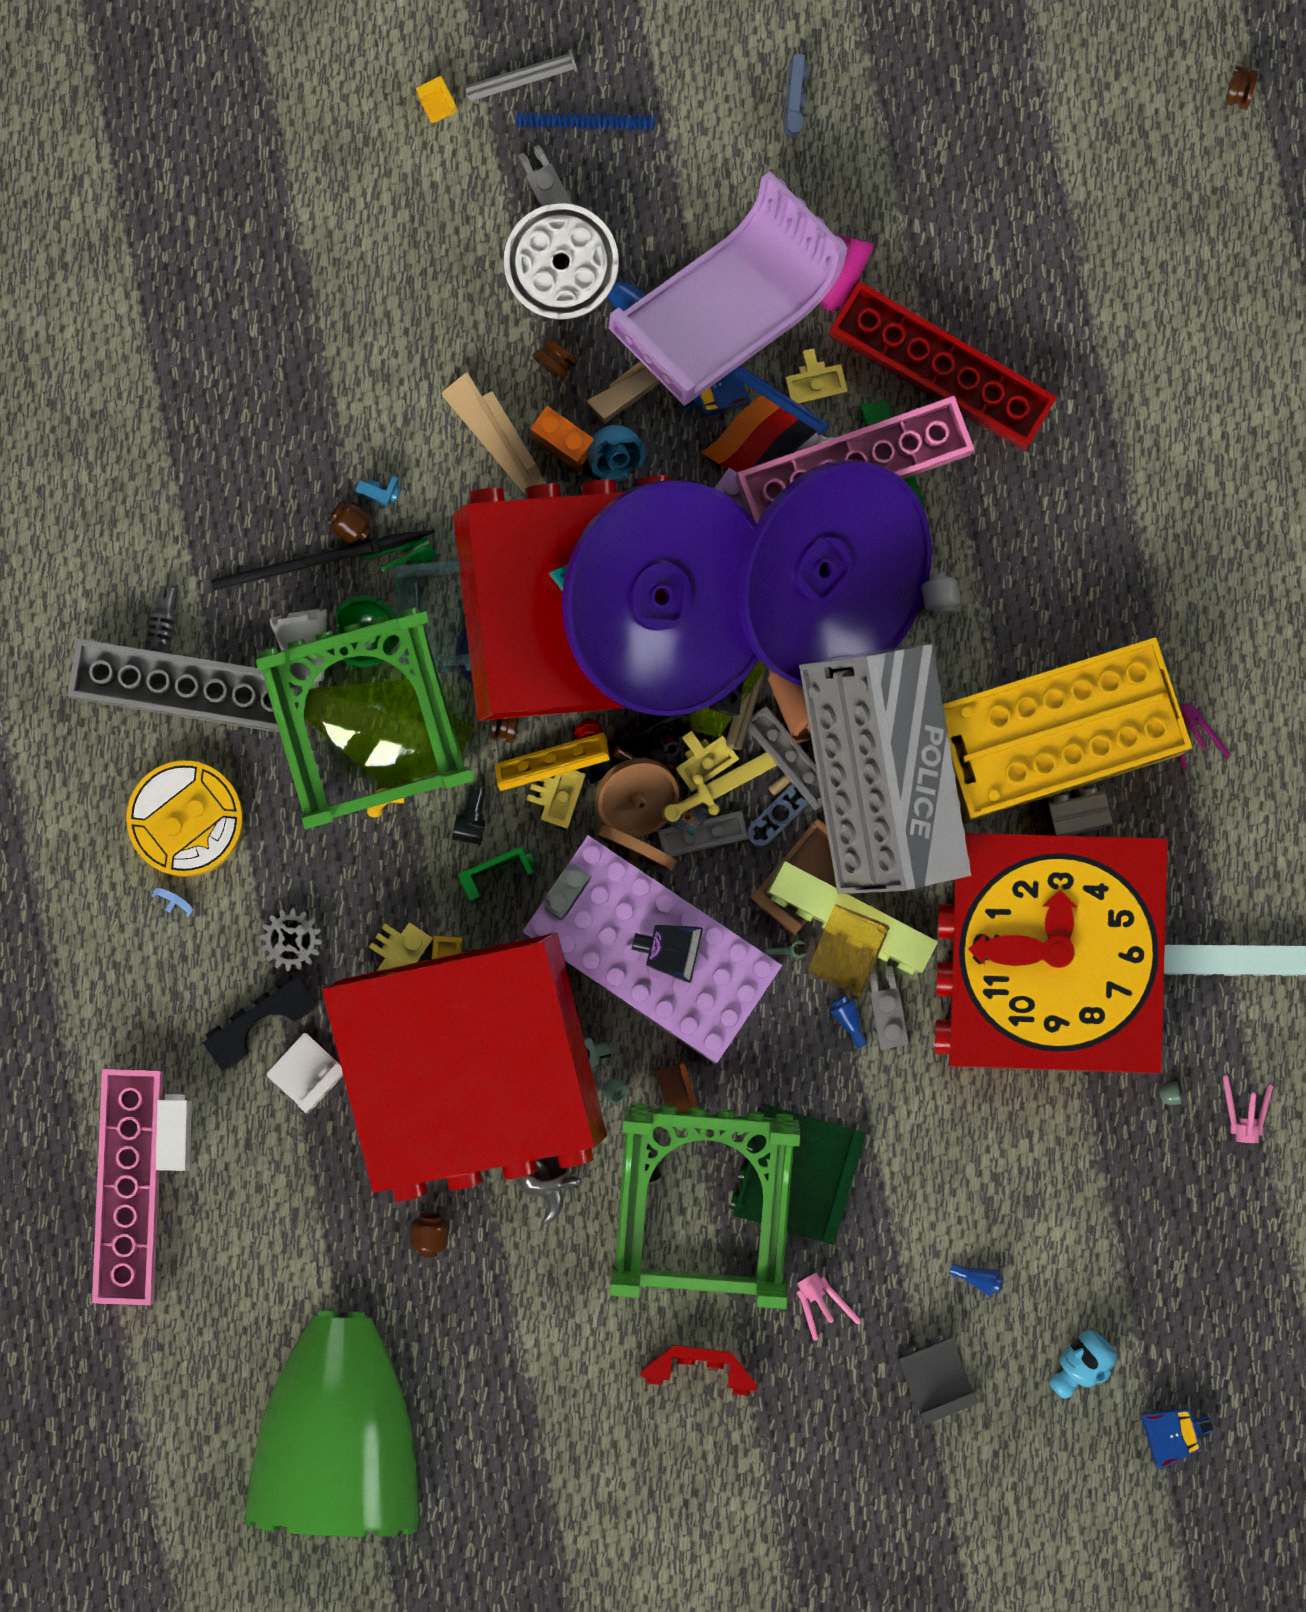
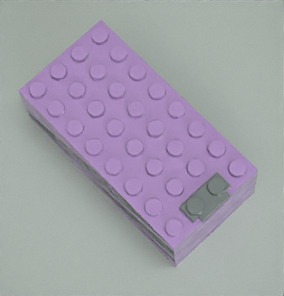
[522,835,782,1065]

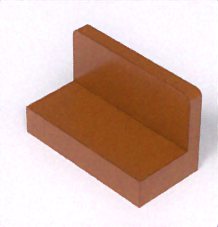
[655,1062,698,1111]

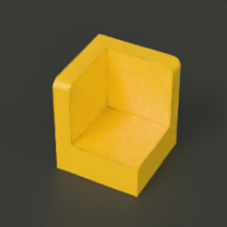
[416,76,457,123]

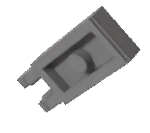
[517,145,572,207]
[868,965,909,1050]

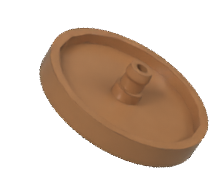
[595,758,679,837]
[597,825,677,872]

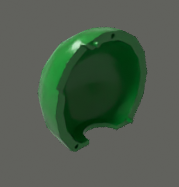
[335,595,399,668]

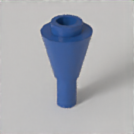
[829,995,868,1048]
[949,1263,1004,1297]

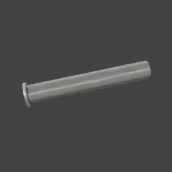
[465,50,578,101]

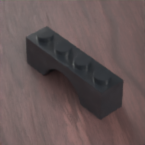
[202,976,320,1072]

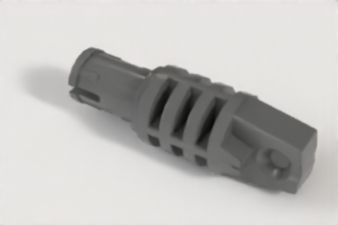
[145,586,178,653]

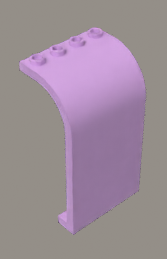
[608,171,847,406]

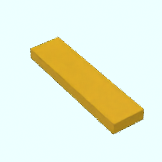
[495,732,610,791]

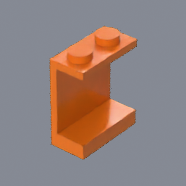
[530,406,594,472]

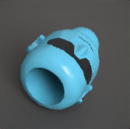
[1049,1330,1117,1399]

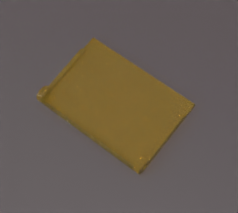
[807,904,889,997]

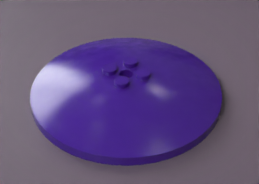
[738,460,932,686]
[562,480,759,716]

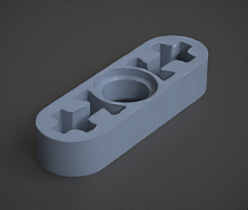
[747,783,809,847]

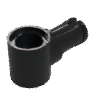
[452,785,485,845]

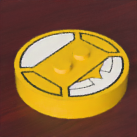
[126,760,244,877]

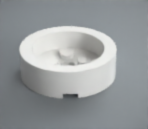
[504,203,619,320]

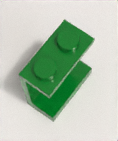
[458,846,537,904]

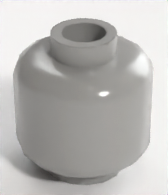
[921,572,961,616]

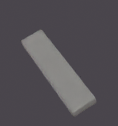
[748,705,823,811]

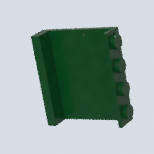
[729,1104,866,1245]

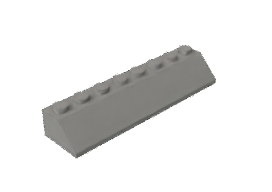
[67,639,306,733]

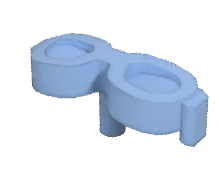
[151,888,193,918]

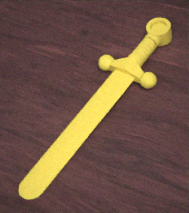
[662,743,801,822]

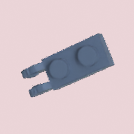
[783,54,809,138]

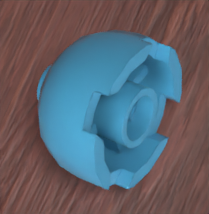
[587,425,646,482]

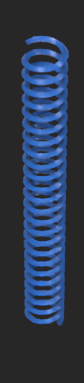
[515,111,657,131]

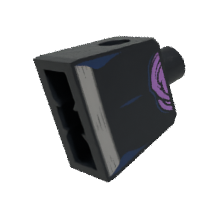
[631,925,703,983]

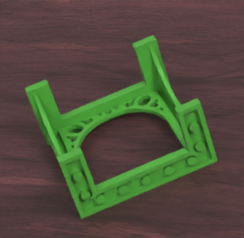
[255,607,475,830]
[610,1103,800,1309]

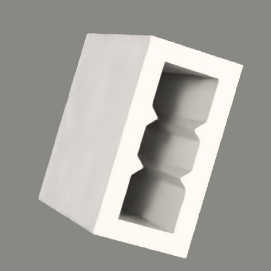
[156,1094,192,1171]

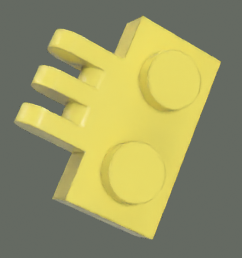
[526,770,586,829]
[369,922,433,971]

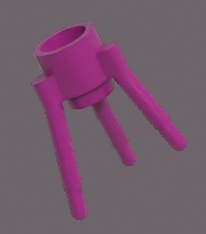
[1179,702,1231,770]

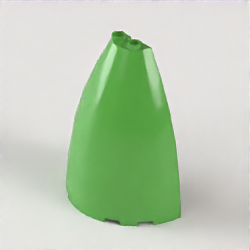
[244,1310,419,1537]

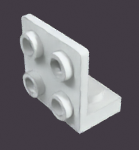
[267,1033,343,1114]

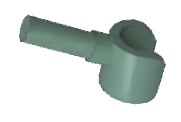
[764,941,806,959]

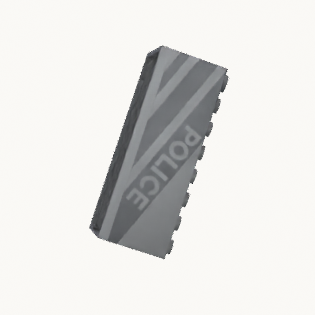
[799,644,971,894]

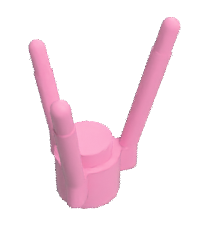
[1223,1075,1273,1143]
[796,1272,861,1341]

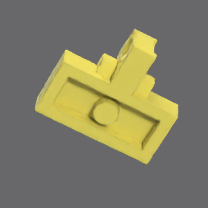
[785,348,848,404]
[676,731,739,792]

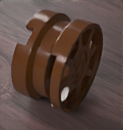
[1225,65,1258,110]
[532,337,577,380]
[490,717,519,743]

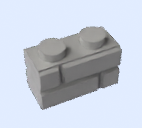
[1047,788,1113,836]

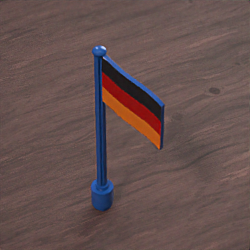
[608,281,829,473]

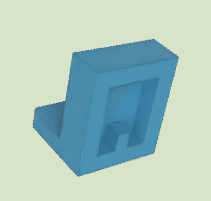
[355,476,402,508]

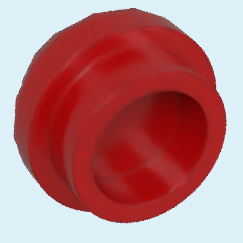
[575,718,603,740]

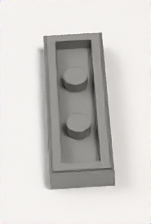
[658,811,749,857]

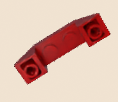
[641,1345,757,1396]

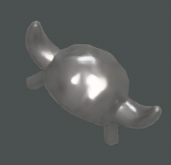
[515,1156,582,1224]

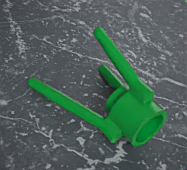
[363,537,437,591]

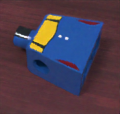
[681,374,751,417]
[1140,1408,1213,1469]

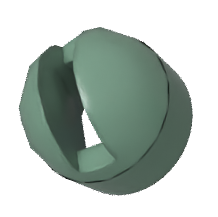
[603,1078,629,1104]
[1160,1081,1182,1106]

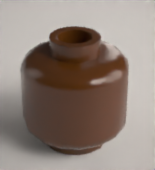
[328,501,372,544]
[410,1213,449,1258]

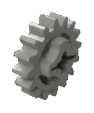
[259,909,323,972]

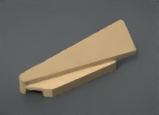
[587,361,661,424]
[442,372,546,495]

